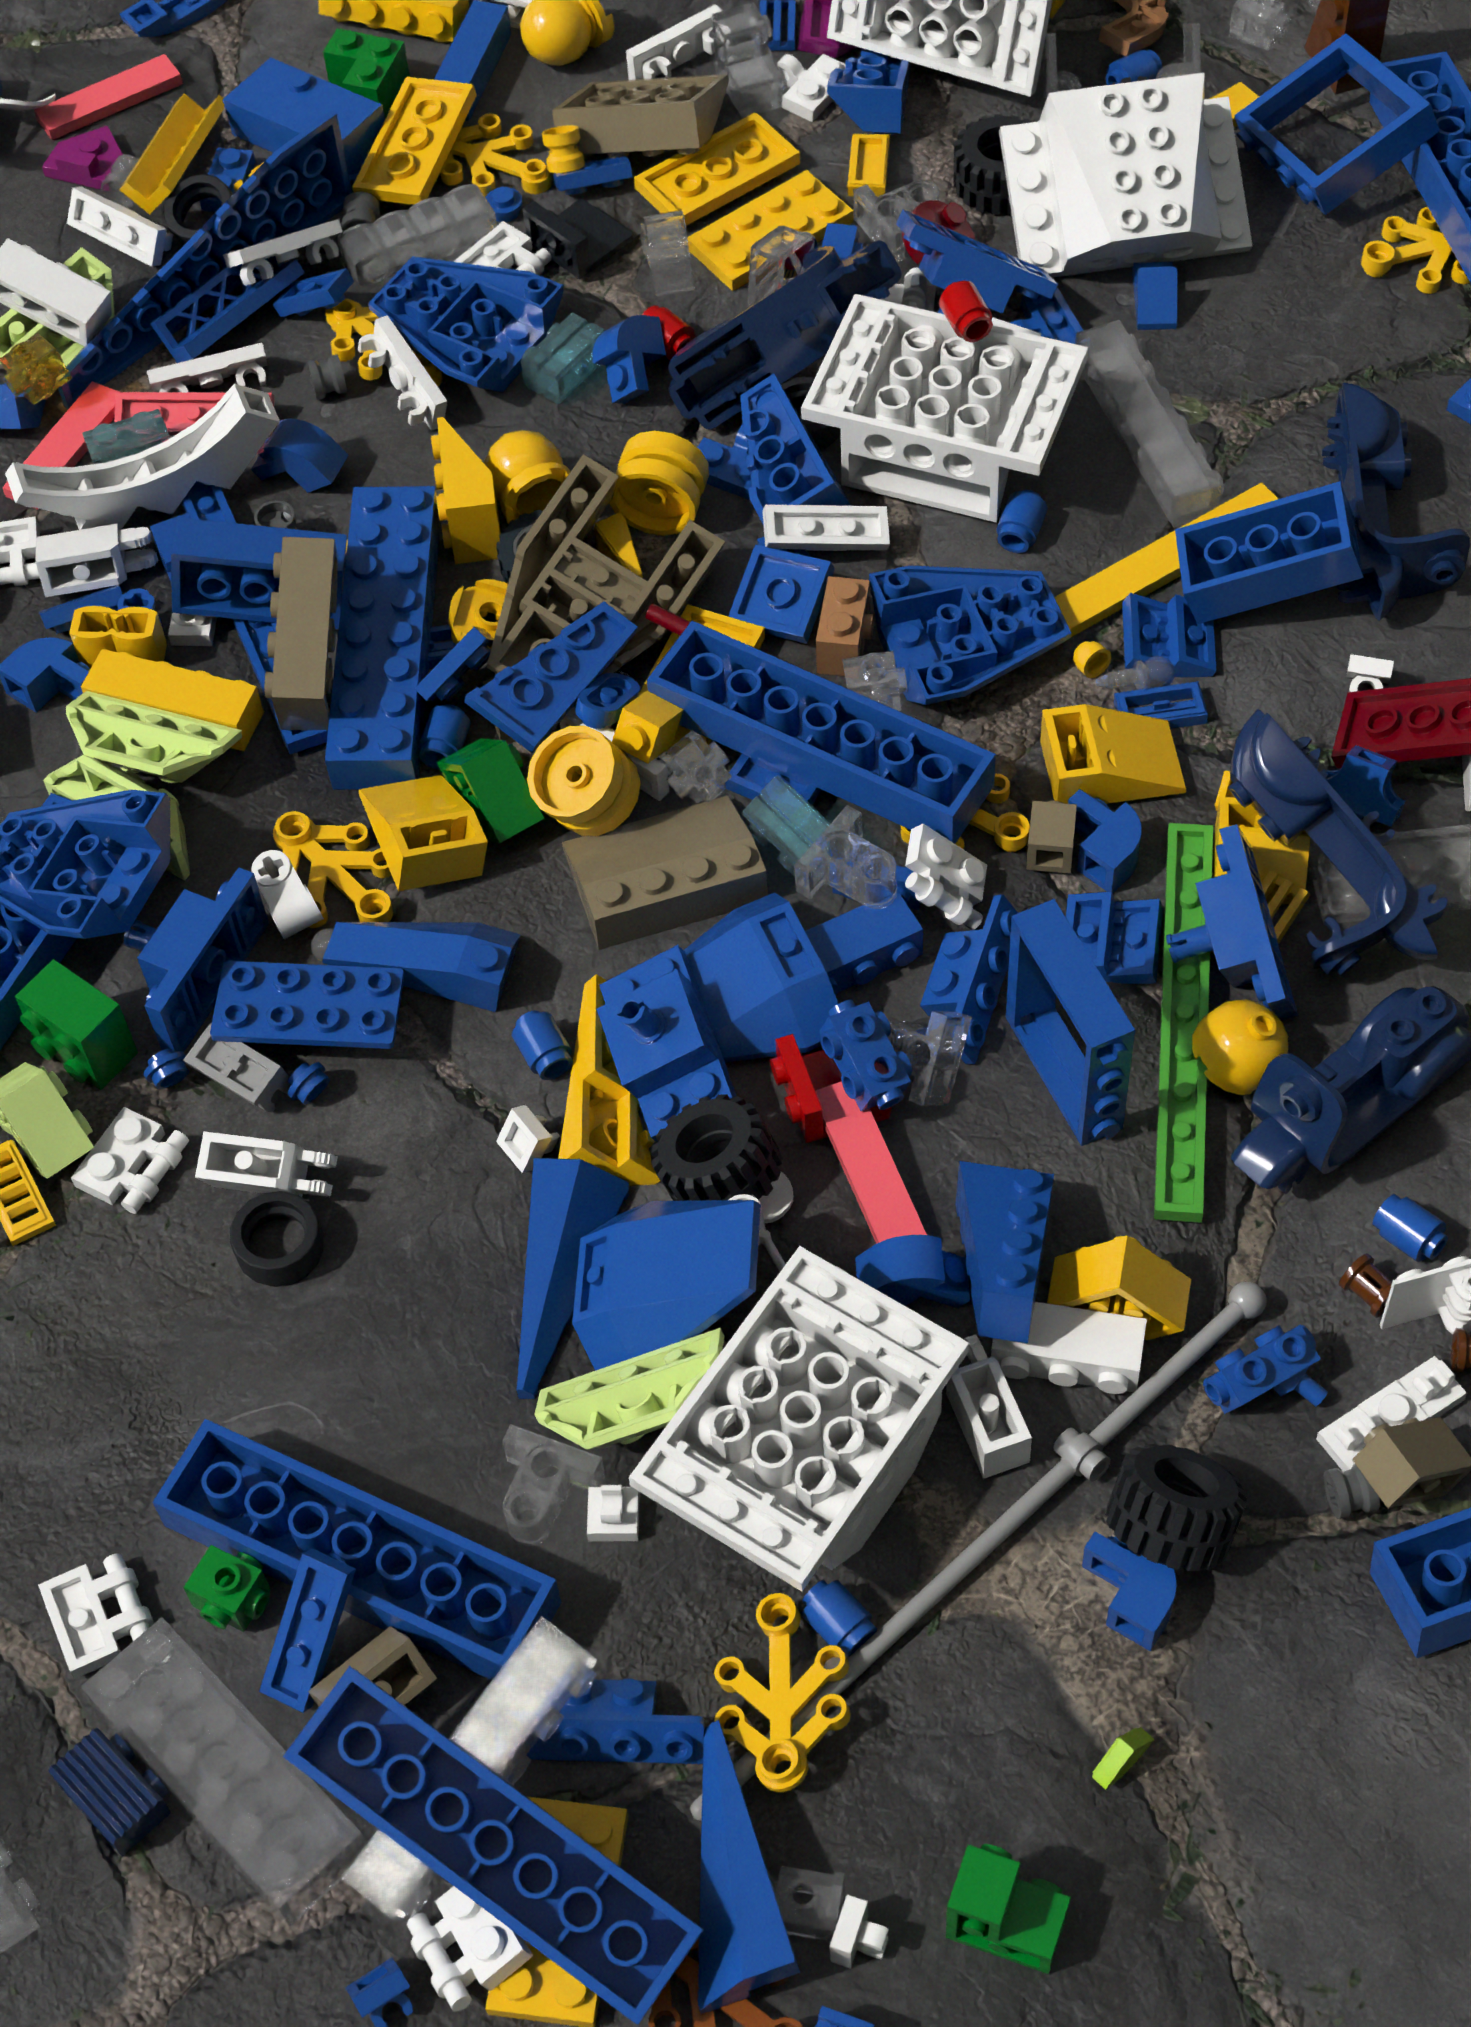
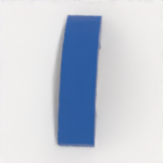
[119,0,227,37]

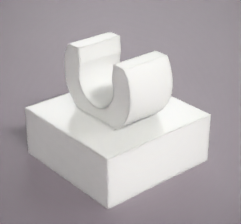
[168,613,217,646]
[1346,654,1394,692]
[496,1105,560,1173]
[587,1485,640,1542]
[830,1895,889,1968]

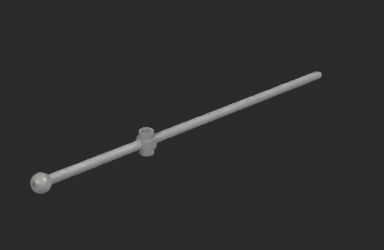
[691,1282,1267,1821]

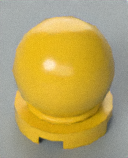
[520,0,614,66]
[484,430,571,523]

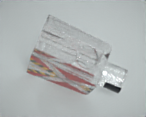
[747,226,818,309]

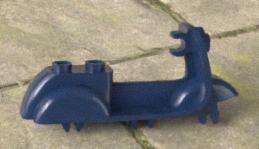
[669,240,902,430]
[1322,382,1470,621]
[1228,709,1448,976]
[1231,986,1471,1194]

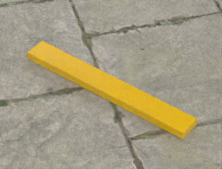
[1054,482,1278,637]

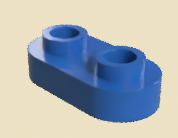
[575,673,640,729]

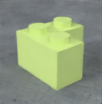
[0,1062,94,1179]

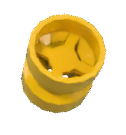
[541,125,585,173]

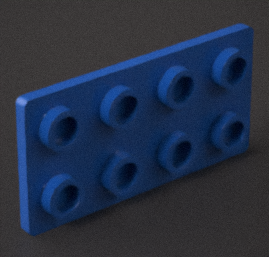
[210,961,404,1049]

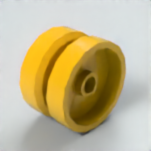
[610,431,709,536]
[527,726,641,836]

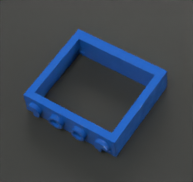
[1234,33,1440,215]
[1006,899,1135,1146]

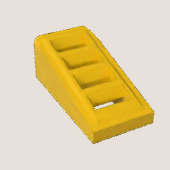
[594,512,643,578]
[0,1140,56,1246]

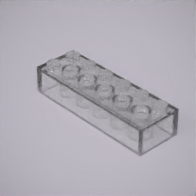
[81,1617,371,1927]

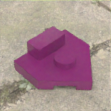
[798,0,858,58]
[42,125,127,192]

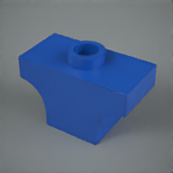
[1320,745,1405,827]

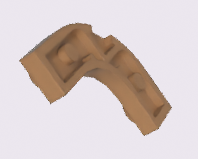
[1099,0,1168,56]

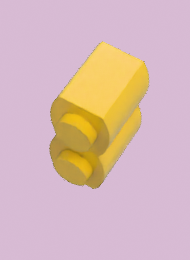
[69,606,167,669]

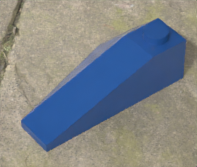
[827,48,912,136]
[740,373,851,526]
[323,922,521,1012]

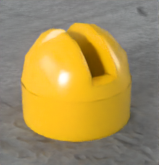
[1073,641,1111,678]

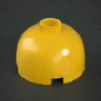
[1192,999,1288,1095]

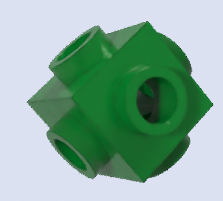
[183,1545,271,1632]

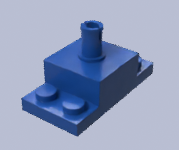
[896,209,1058,314]
[1166,824,1298,1020]
[124,867,269,1052]
[596,945,737,1143]

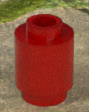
[939,281,993,342]
[642,305,695,360]

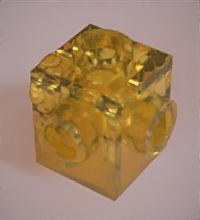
[0,333,72,405]

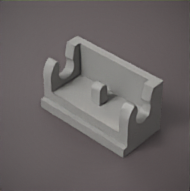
[183,1023,291,1112]

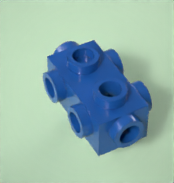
[819,999,912,1112]
[1203,1325,1328,1414]

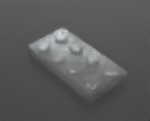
[1308,824,1471,925]

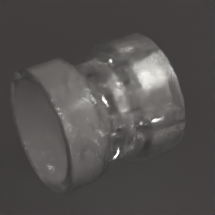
[100,155,139,208]

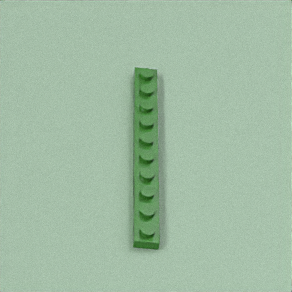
[1154,823,1213,1223]

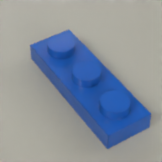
[259,1548,356,1713]

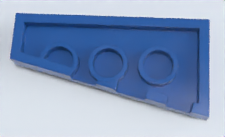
[464,602,638,754]

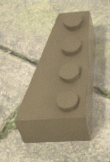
[265,537,338,731]

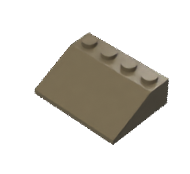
[552,74,729,159]
[562,795,768,950]

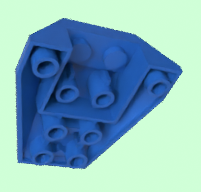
[368,256,564,392]
[869,566,1071,705]
[0,790,170,939]
[684,892,839,1062]
[572,1200,761,1371]

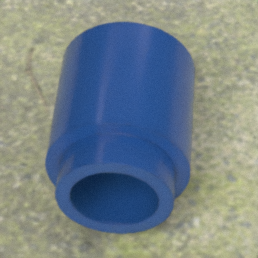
[1106,50,1163,85]
[997,490,1048,553]
[418,704,471,770]
[511,1010,573,1080]
[1373,1194,1448,1262]
[801,1580,877,1657]

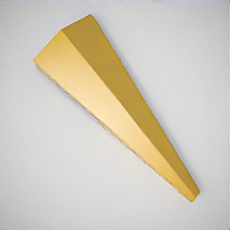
[558,974,660,1186]

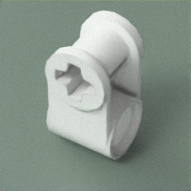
[251,850,324,939]

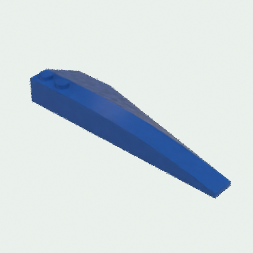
[55,110,352,409]

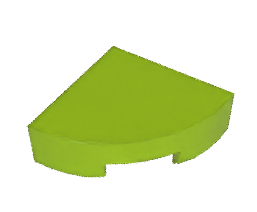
[1092,1727,1155,1790]

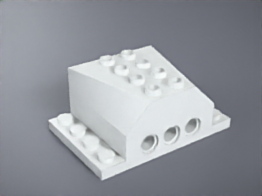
[827,0,1052,97]
[999,72,1252,278]
[801,294,1088,523]
[629,1246,969,1591]

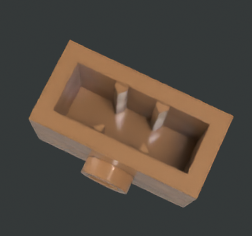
[816,576,874,678]

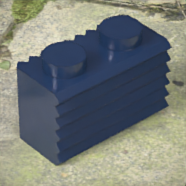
[48,1727,171,1857]

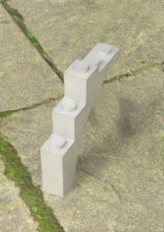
[5,384,280,530]

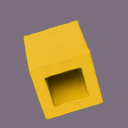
[612,690,683,764]

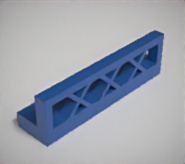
[150,236,305,363]

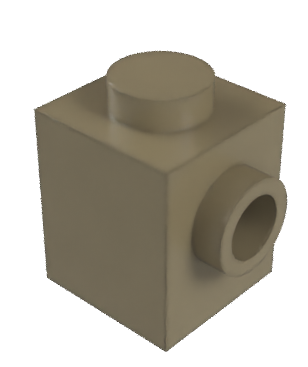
[1026,801,1077,873]

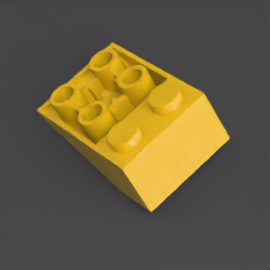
[431,417,501,564]
[1040,704,1186,804]
[358,775,488,892]

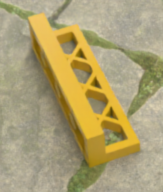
[120,93,225,215]

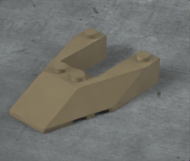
[487,454,725,676]

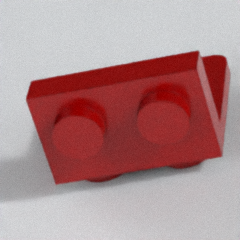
[770,1034,892,1143]

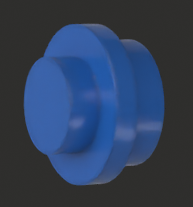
[484,187,523,222]
[143,1049,189,1089]
[287,1062,330,1105]

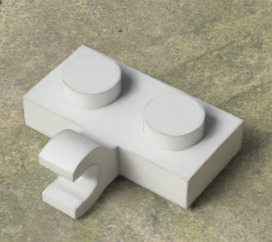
[777,54,845,122]

